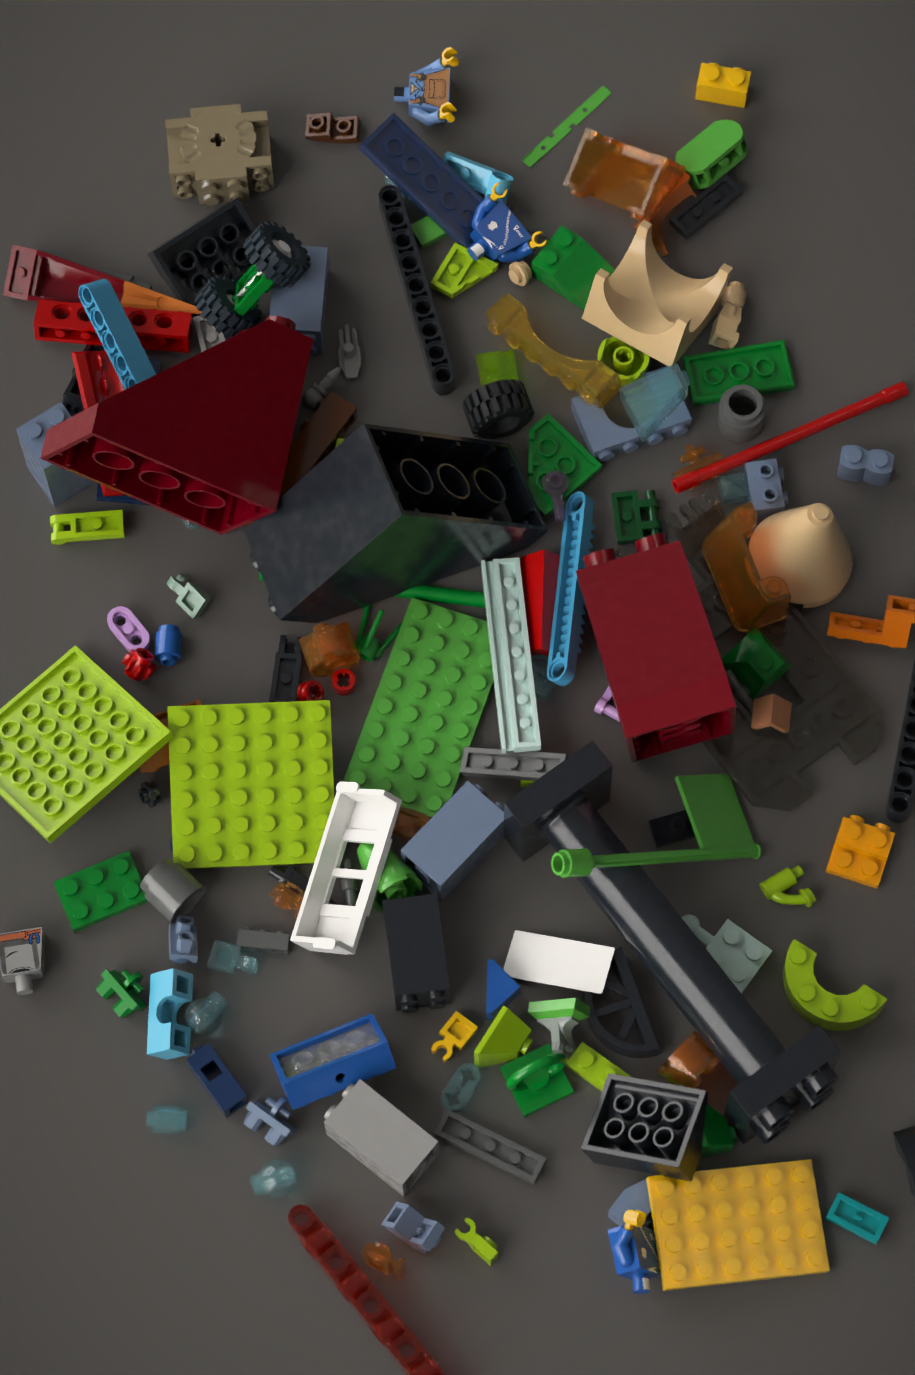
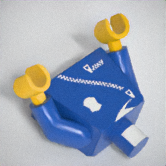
[467,182,549,263]
[608,1210,661,1294]

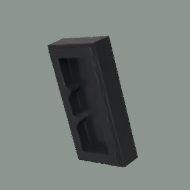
[648,810,696,848]

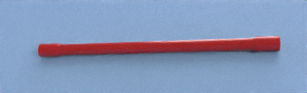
[672,381,909,494]

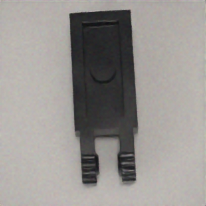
[269,635,304,702]

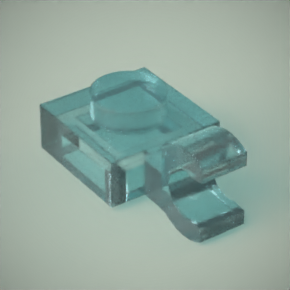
[207,940,259,975]

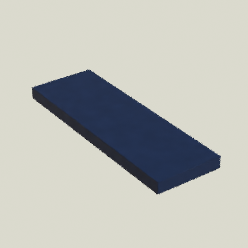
[358,113,484,248]

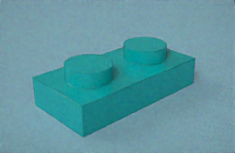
[825,1192,889,1245]

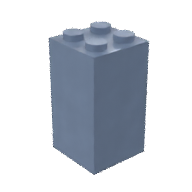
[269,246,330,356]
[16,402,96,507]
[401,781,504,901]

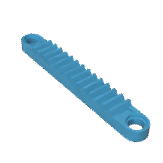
[547,491,595,686]

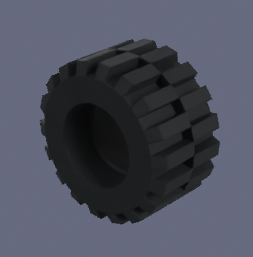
[462,379,534,439]

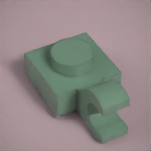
[166,573,211,619]

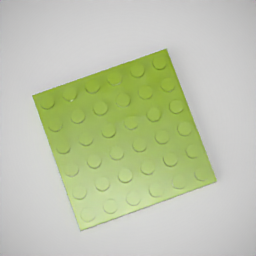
[0,645,174,844]
[167,700,334,869]

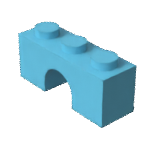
[147,968,193,1060]

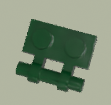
[611,490,663,545]

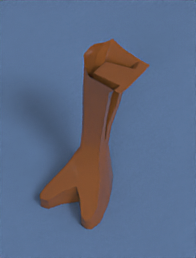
[633,168,696,257]

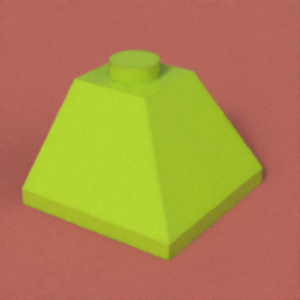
[474,1005,533,1068]

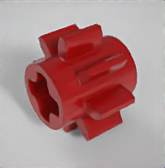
[122,648,157,681]

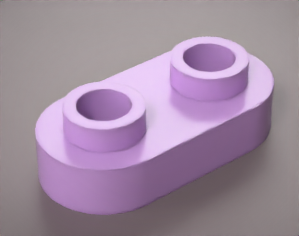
[107,606,150,652]

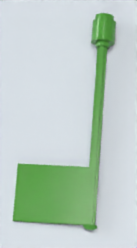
[551,773,762,878]

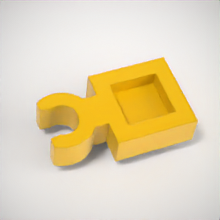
[431,1011,478,1063]

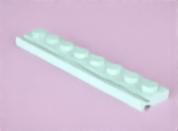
[481,557,541,753]

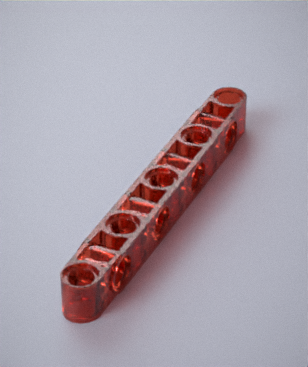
[288,1204,445,1375]

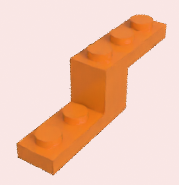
[827,595,915,649]

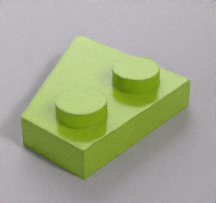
[430,243,498,299]

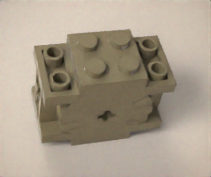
[165,104,274,206]

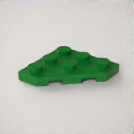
[528,413,602,519]

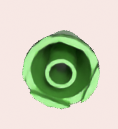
[357,843,423,913]

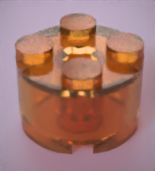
[299,622,360,678]
[657,1030,719,1088]

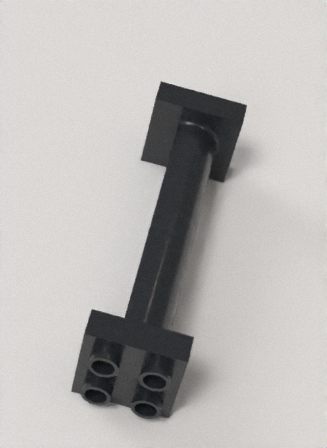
[504,741,841,1145]

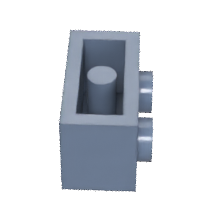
[744,459,788,521]

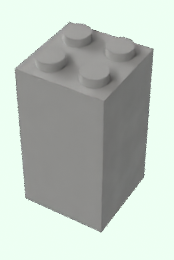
[324,1079,439,1197]

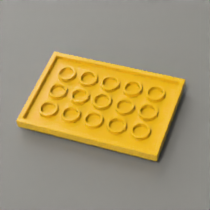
[646,1159,830,1291]

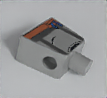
[0,927,45,995]

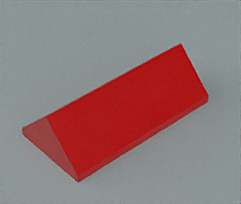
[519,549,560,660]

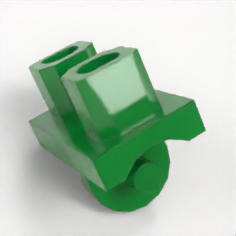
[96,969,147,1018]

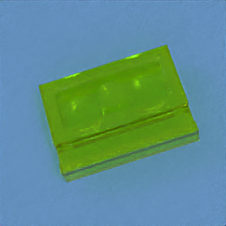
[476,349,518,386]

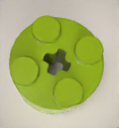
[597,336,650,393]

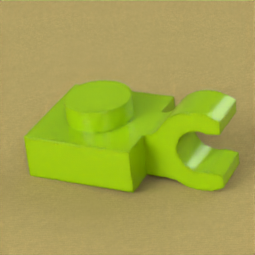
[455,1218,498,1266]

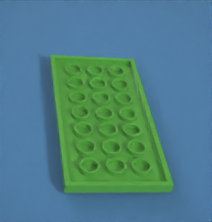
[343,598,494,820]

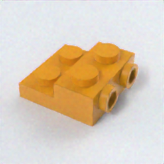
[826,815,895,889]

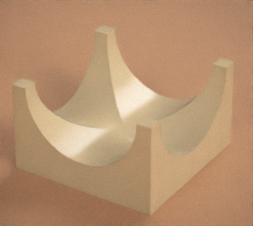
[582,220,733,368]

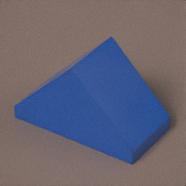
[486,959,520,1020]

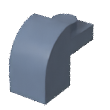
[381,1202,445,1254]

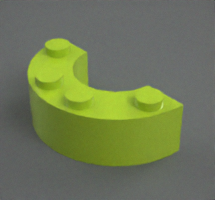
[783,939,887,1031]

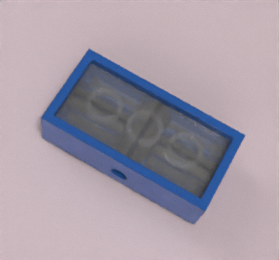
[269,1013,396,1110]

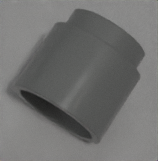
[717,385,766,443]
[140,858,206,924]

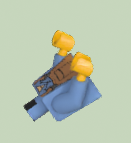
[394,47,459,126]

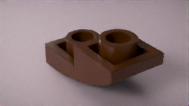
[305,113,361,143]

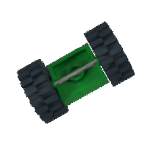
[195,221,311,339]

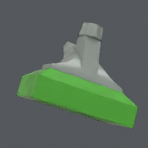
[528,998,590,1053]

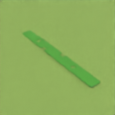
[522,86,611,167]

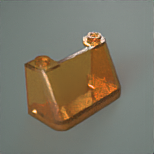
[563,128,686,222]
[702,502,791,632]

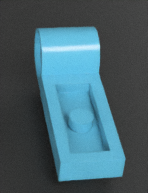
[443,151,514,204]

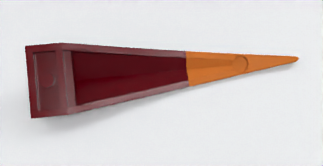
[3,245,202,314]

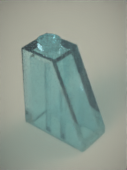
[619,363,690,442]

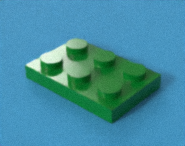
[53,851,148,933]

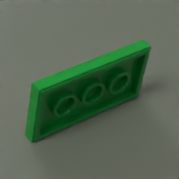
[683,340,795,407]

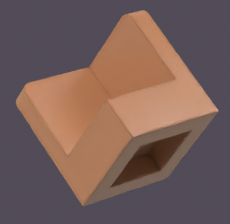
[751,694,792,733]

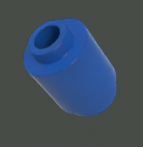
[155,624,182,666]

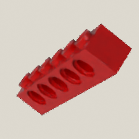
[33,300,193,353]

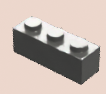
[236,927,290,955]

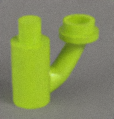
[759,865,816,908]

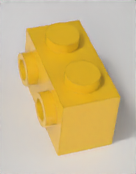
[695,63,751,108]

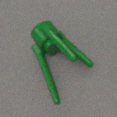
[353,604,403,662]

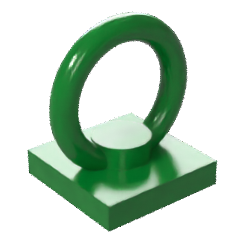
[499,1043,574,1118]

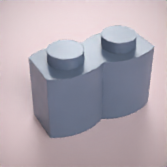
[837,445,894,486]

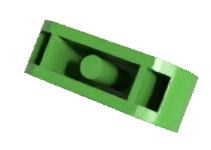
[676,120,748,189]

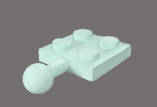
[681,914,772,994]

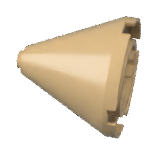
[747,503,853,608]

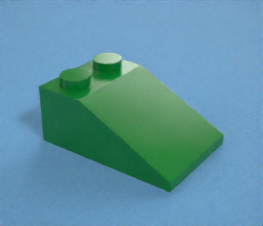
[531,225,615,310]

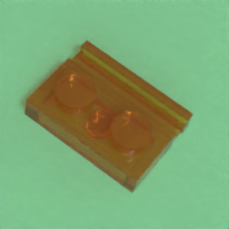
[362,1242,406,1281]

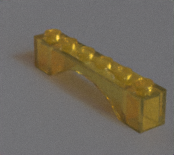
[486,293,622,409]

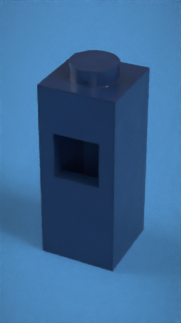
[186,1043,249,1118]

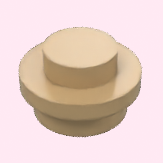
[509,261,532,286]

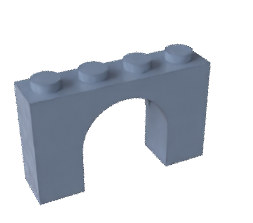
[571,366,692,462]

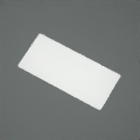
[503,930,615,994]

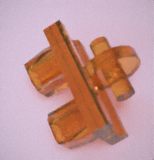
[672,444,722,491]

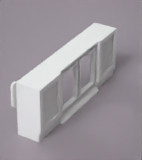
[290,782,402,955]

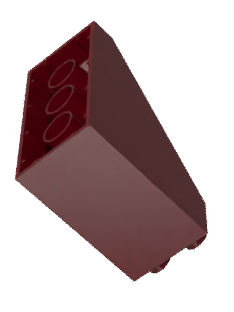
[40,316,313,535]
[576,533,736,763]

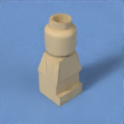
[708,281,747,349]

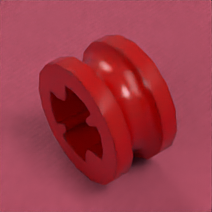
[332,669,356,696]
[297,680,324,701]

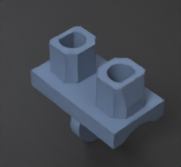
[168,915,198,964]
[243,1097,297,1147]

